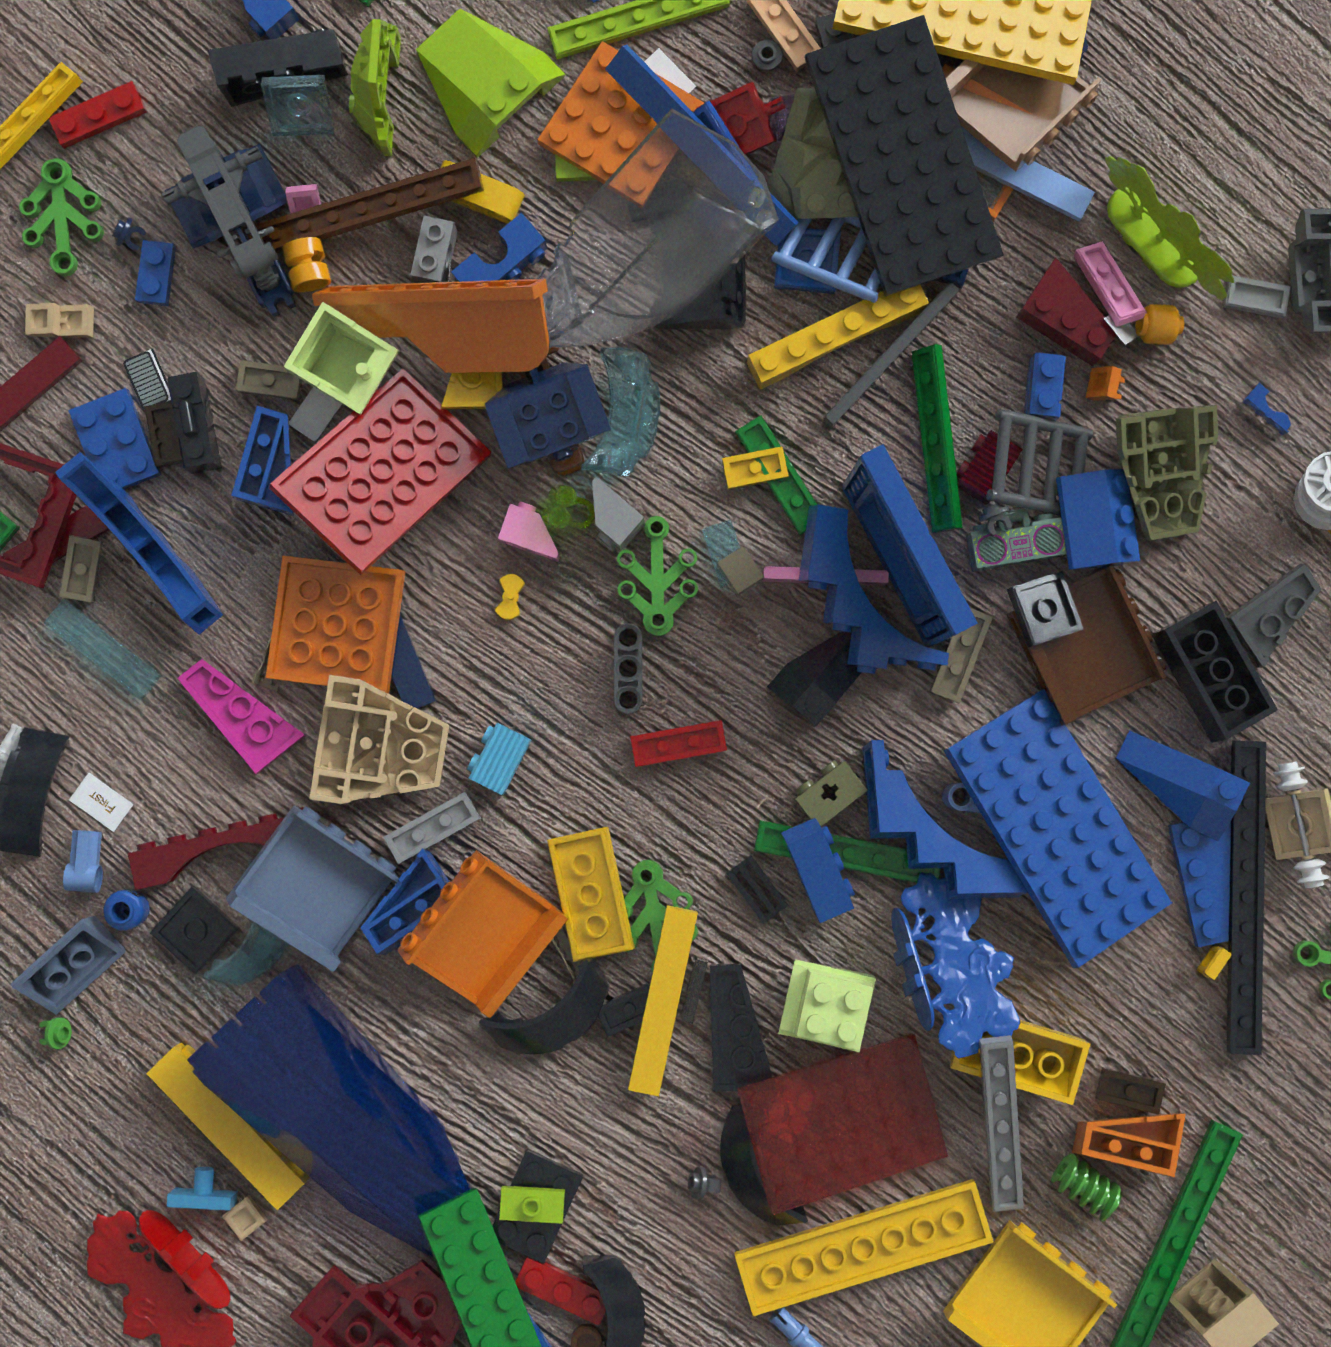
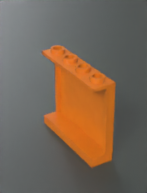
[397,850,568,1018]

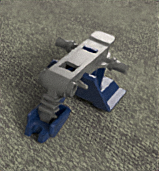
[162,126,296,317]

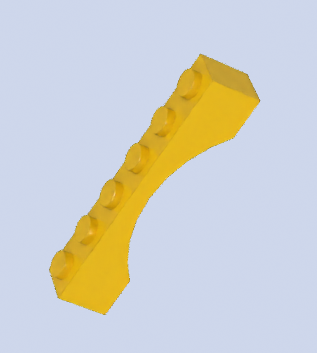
[747,285,929,390]

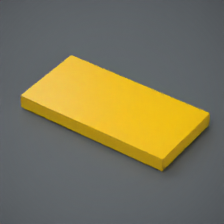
[547,826,635,962]

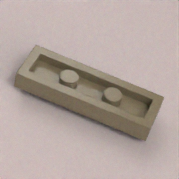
[929,608,993,704]

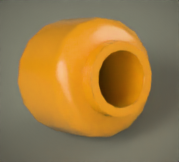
[1135,304,1185,345]

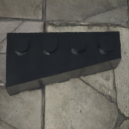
[208,29,348,107]

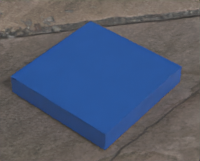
[774,228,841,294]

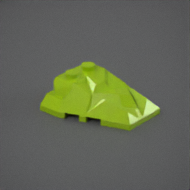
[349,19,401,156]

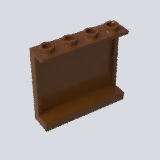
[1006,565,1167,725]

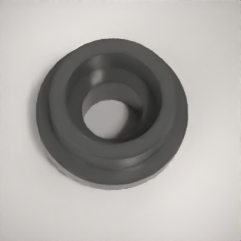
[752,40,782,71]

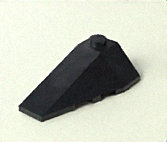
[767,629,862,727]

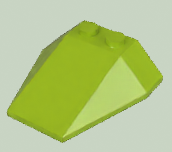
[416,9,565,158]

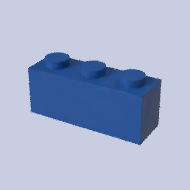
[781,818,855,923]

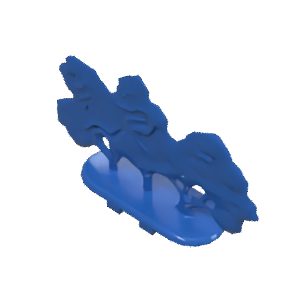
[891,872,1020,1059]

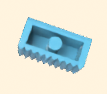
[467,723,532,795]

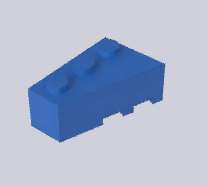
[231,406,294,516]
[361,848,450,955]

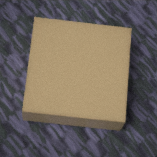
[222,1195,268,1241]

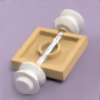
[1265,761,1331,888]

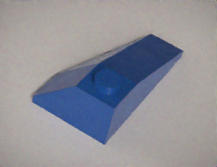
[1115,730,1250,841]

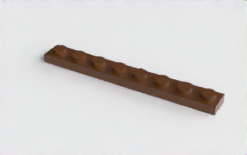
[245,158,484,254]

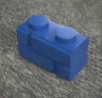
[1024,353,1066,421]

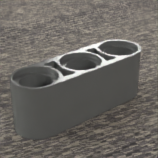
[614,623,642,715]

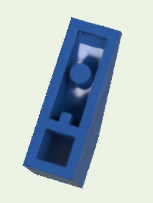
[243,0,299,40]

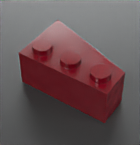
[1016,257,1117,366]

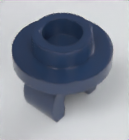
[112,217,146,250]

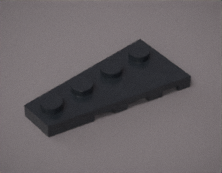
[710,963,776,1092]

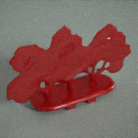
[87,1210,236,1347]

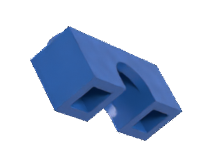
[451,212,547,282]

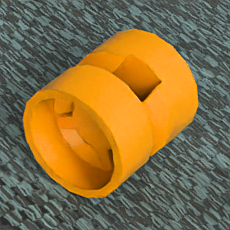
[282,237,331,292]

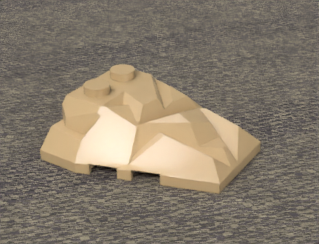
[309,675,449,804]

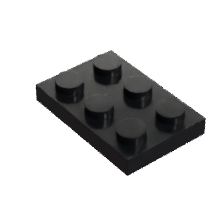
[492,1148,584,1264]

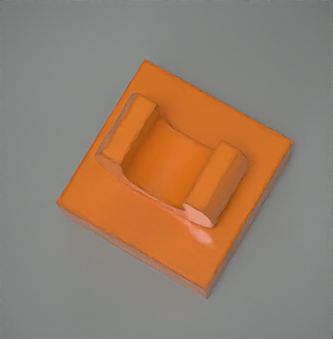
[1085,366,1125,401]

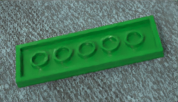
[417,1188,542,1347]

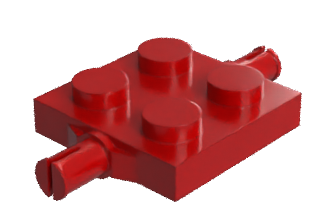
[696,82,786,155]

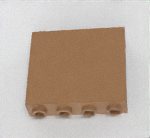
[945,59,1102,172]

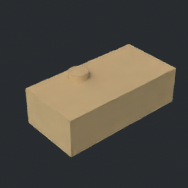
[1169,1258,1279,1347]

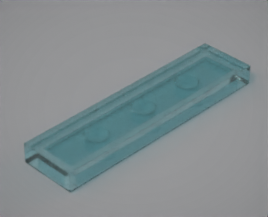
[44,599,162,700]

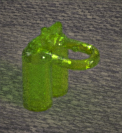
[542,484,595,529]

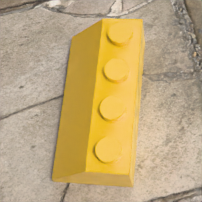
[950,1020,1090,1105]

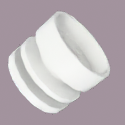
[1293,451,1331,530]

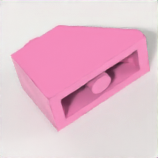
[498,502,560,562]

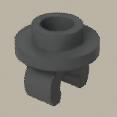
[979,503,1012,536]
[688,1167,722,1199]

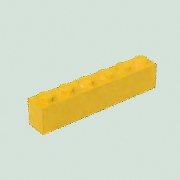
[146,1042,310,1210]

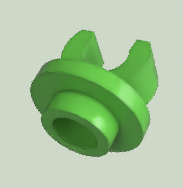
[39,1017,72,1049]

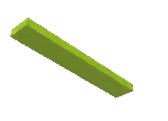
[547,0,730,60]

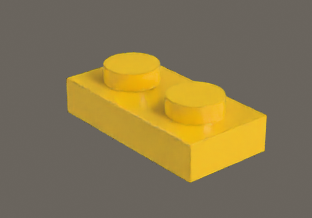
[722,446,789,490]

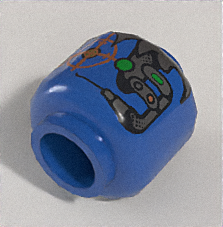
[103,889,150,931]

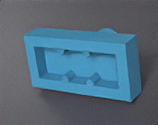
[167,1167,238,1211]

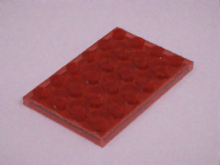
[737,1034,948,1215]

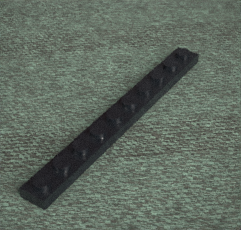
[1227,741,1266,1055]

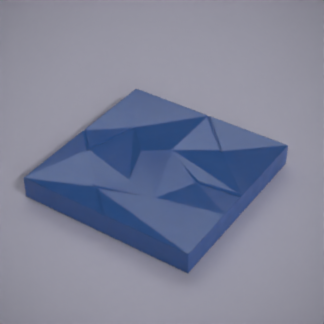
[841,444,978,648]

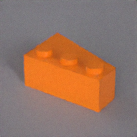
[1072,1113,1186,1177]

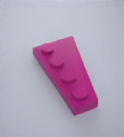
[177,659,306,775]

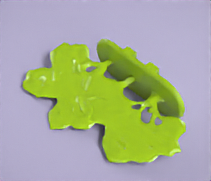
[1105,156,1234,301]

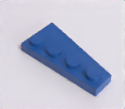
[1168,821,1231,947]

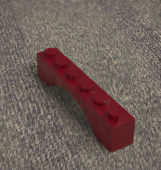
[127,807,320,890]

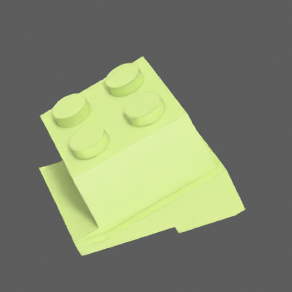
[283,302,399,415]
[778,959,876,1053]

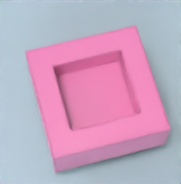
[285,184,321,214]

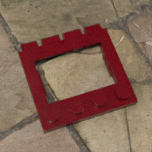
[0,443,77,589]

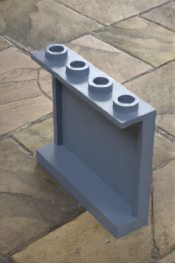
[226,805,399,972]

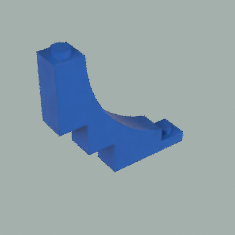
[862,740,1028,899]

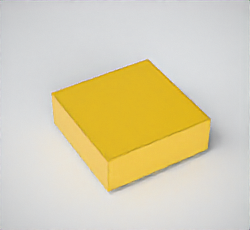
[1197,945,1232,980]

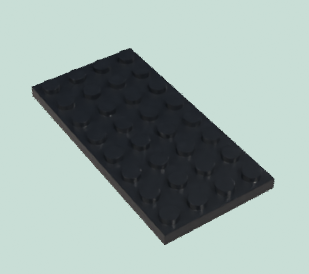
[804,15,1004,297]

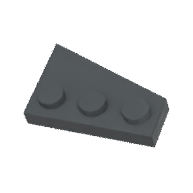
[1226,564,1322,668]

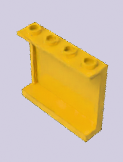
[943,1220,1117,1347]

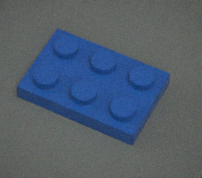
[68,388,162,489]

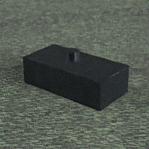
[1151,600,1278,743]

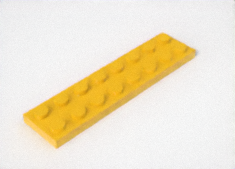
[734,1179,994,1316]

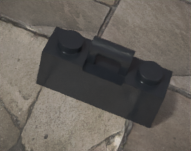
[167,372,222,474]

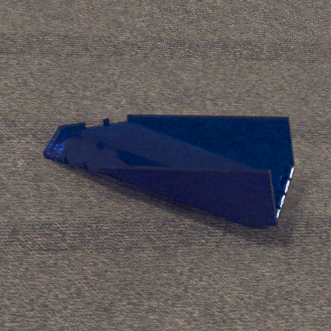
[187,964,472,1259]

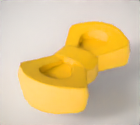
[494,574,525,620]

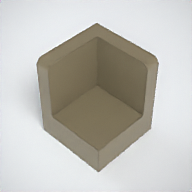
[717,547,764,596]

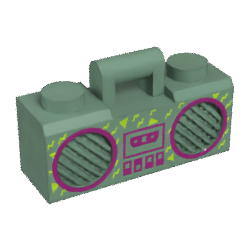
[966,508,1067,572]

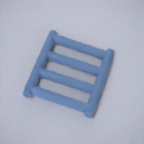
[771,217,880,303]

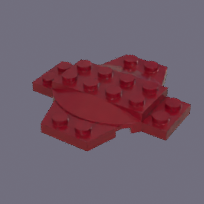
[290,1259,461,1347]

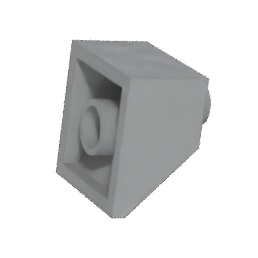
[592,477,645,552]

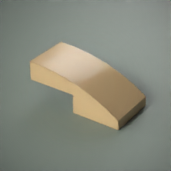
[25,303,94,338]

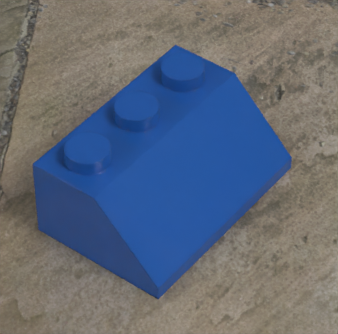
[1056,469,1140,570]

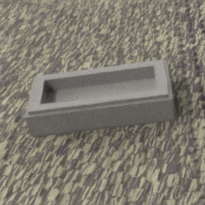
[1222,275,1291,318]

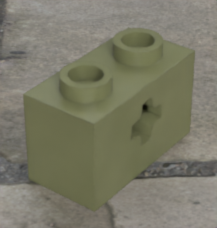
[793,760,868,826]

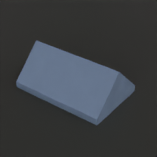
[11,916,126,1015]

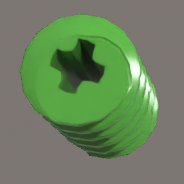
[1051,1153,1122,1222]

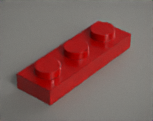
[49,81,147,149]
[630,720,727,767]
[515,1256,606,1326]

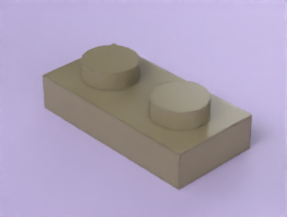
[236,360,302,401]
[59,535,103,602]

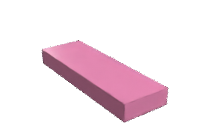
[1073,241,1146,327]

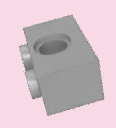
[410,215,458,283]

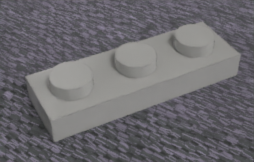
[383,791,481,864]

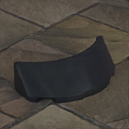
[0,727,70,857]
[479,958,609,1055]
[720,1095,808,1226]
[583,1255,645,1347]

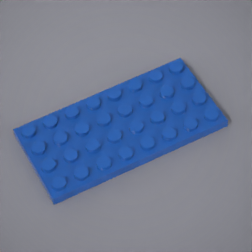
[943,689,1172,968]

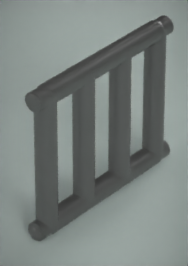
[986,409,1093,516]

